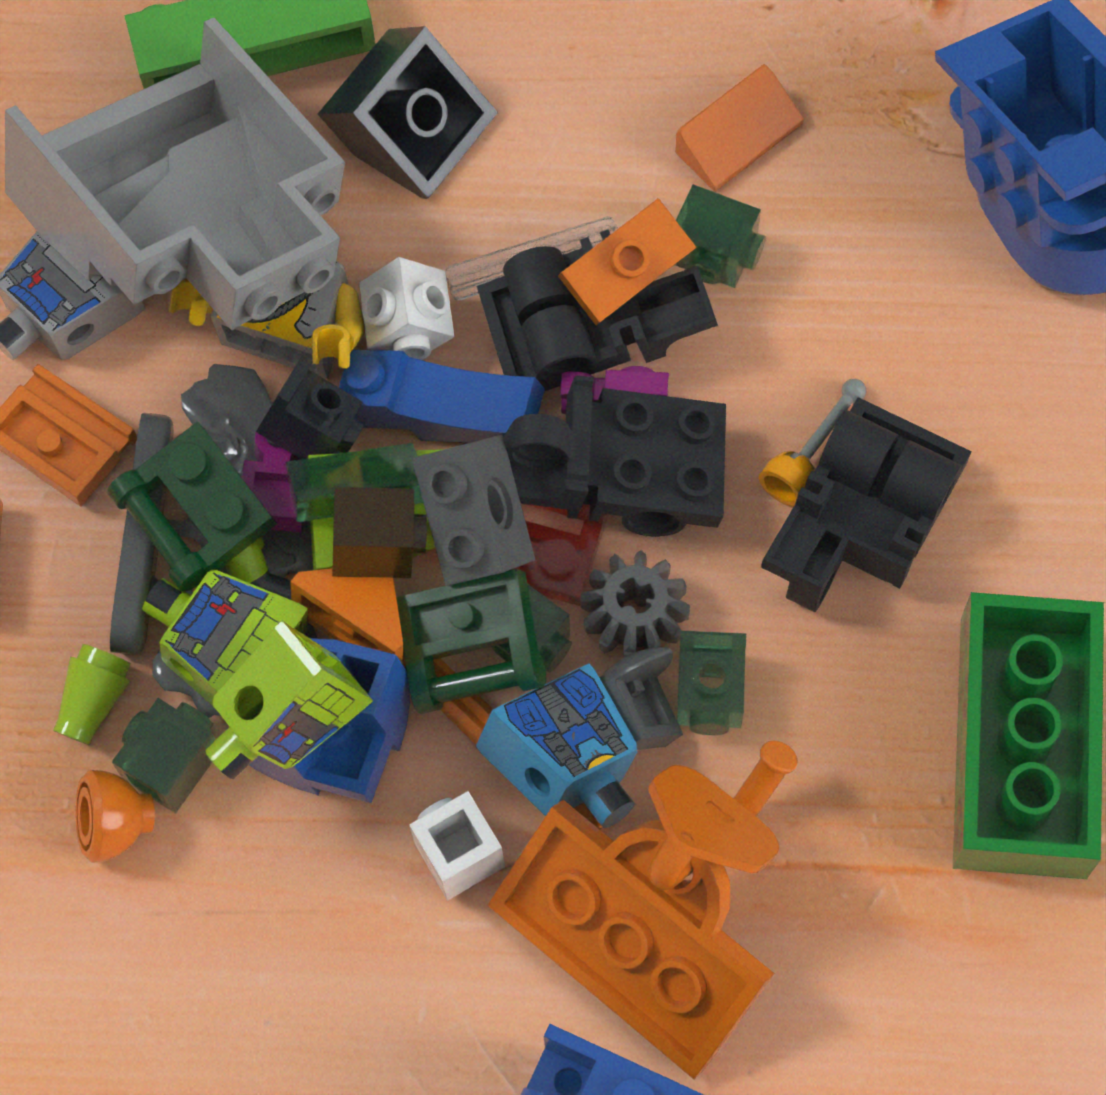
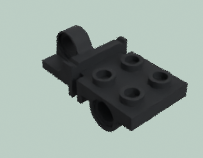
[476,229,718,391]
[503,376,726,537]
[761,397,972,612]

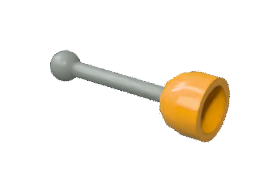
[759,379,866,506]

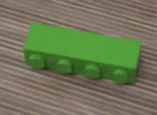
[124,0,375,89]

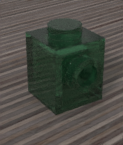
[675,184,766,288]
[112,698,216,814]

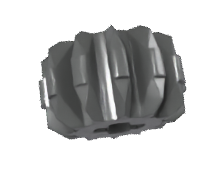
[580,550,690,657]

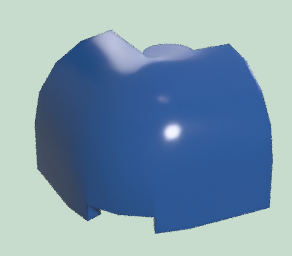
[249,638,410,803]

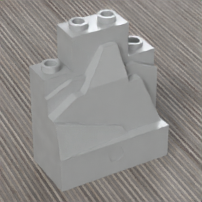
[5,17,345,330]

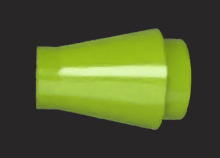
[53,644,131,745]

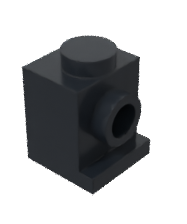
[256,355,365,463]

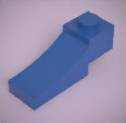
[339,350,545,443]

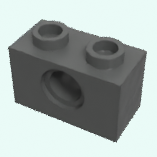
[412,434,535,586]

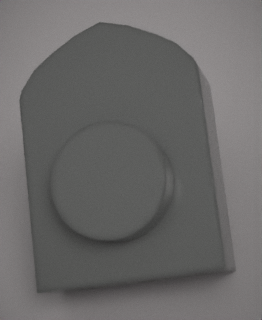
[599,647,683,750]

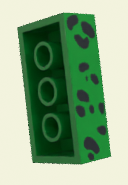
[953,592,1104,879]

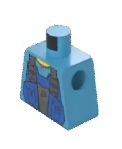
[476,663,638,828]

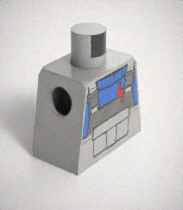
[0,231,145,360]

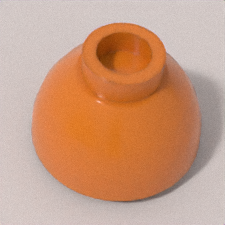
[75,770,155,863]

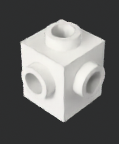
[359,257,455,360]

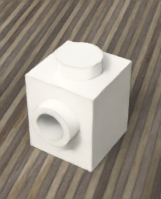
[409,791,505,901]

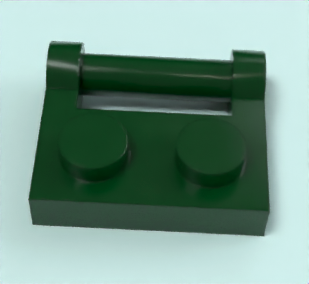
[107,421,278,591]
[396,569,546,714]

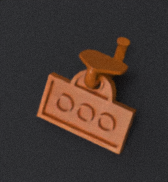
[487,740,798,1079]

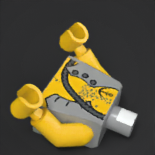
[168,261,365,379]

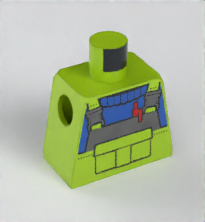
[142,570,308,707]
[205,621,373,779]

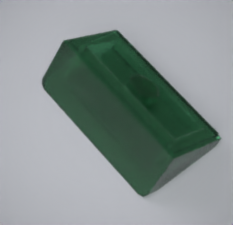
[285,443,423,522]

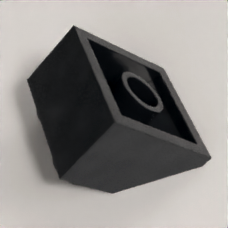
[317,26,498,199]

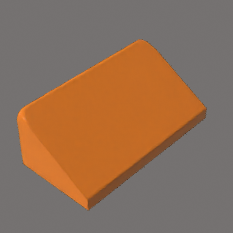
[675,64,804,192]

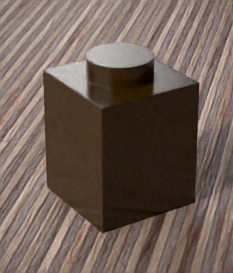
[332,487,427,578]

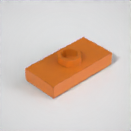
[558,198,697,325]

